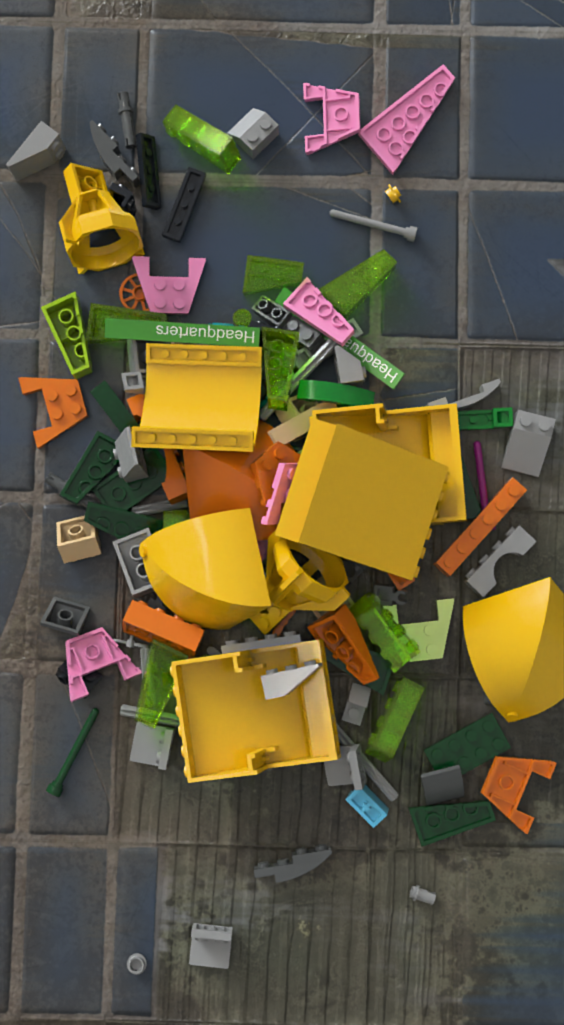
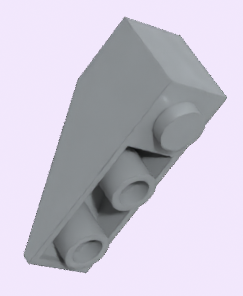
[261,660,323,700]

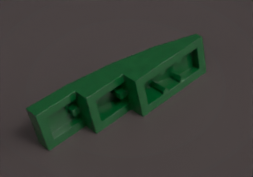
[90,380,147,451]

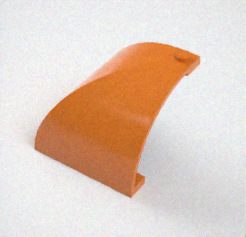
[183,420,295,541]

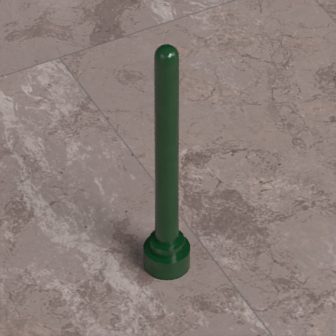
[46,708,99,797]

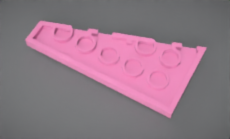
[358,64,455,175]

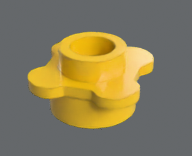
[385,184,401,203]

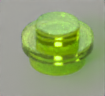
[233,309,252,327]

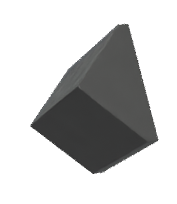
[40,597,90,636]

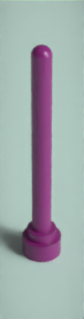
[473,441,496,531]

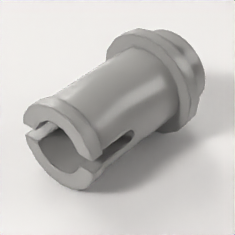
[409,885,436,905]

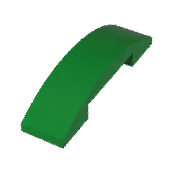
[297,380,375,406]
[458,407,513,431]

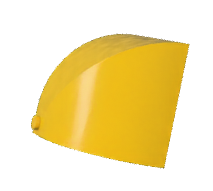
[139,508,271,630]
[463,577,564,723]

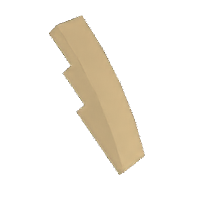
[267,402,338,445]

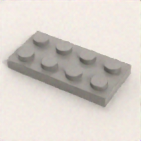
[221,631,302,654]

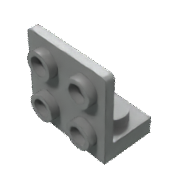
[130,722,175,770]
[324,744,367,790]
[189,923,233,969]

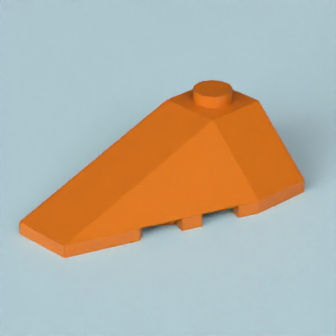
[307,604,380,685]

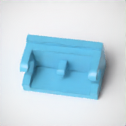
[345,785,389,828]

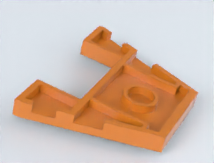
[18,377,89,449]
[480,756,557,834]

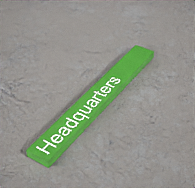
[274,287,405,389]
[105,318,260,347]

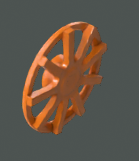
[119,273,151,314]

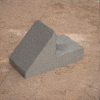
[341,682,371,726]

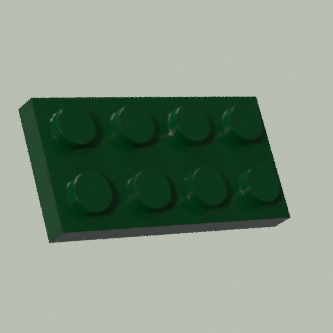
[92,448,166,511]
[423,713,511,775]

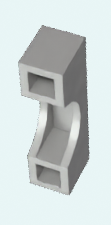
[464,525,537,598]

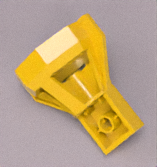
[59,163,145,274]
[250,530,351,635]

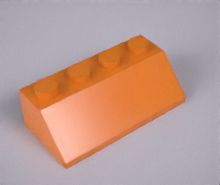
[122,600,205,659]

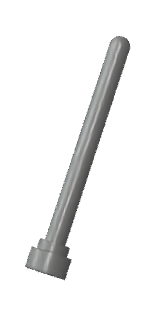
[329,209,418,242]

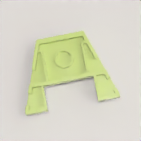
[379,598,454,662]

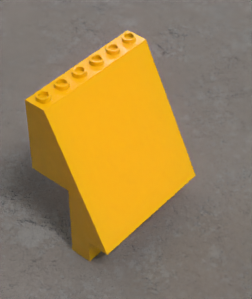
[309,403,467,525]
[275,418,450,581]
[170,639,341,783]

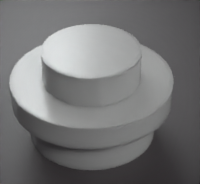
[127,953,147,975]

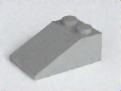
[6,121,66,181]
[501,410,556,477]
[113,426,149,483]
[113,528,154,599]

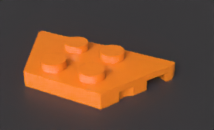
[250,441,300,506]

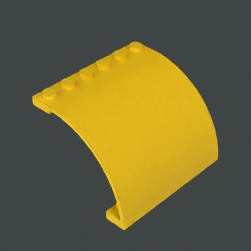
[131,343,263,452]

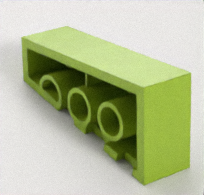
[41,291,93,379]

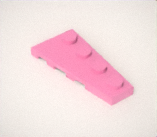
[283,277,355,347]

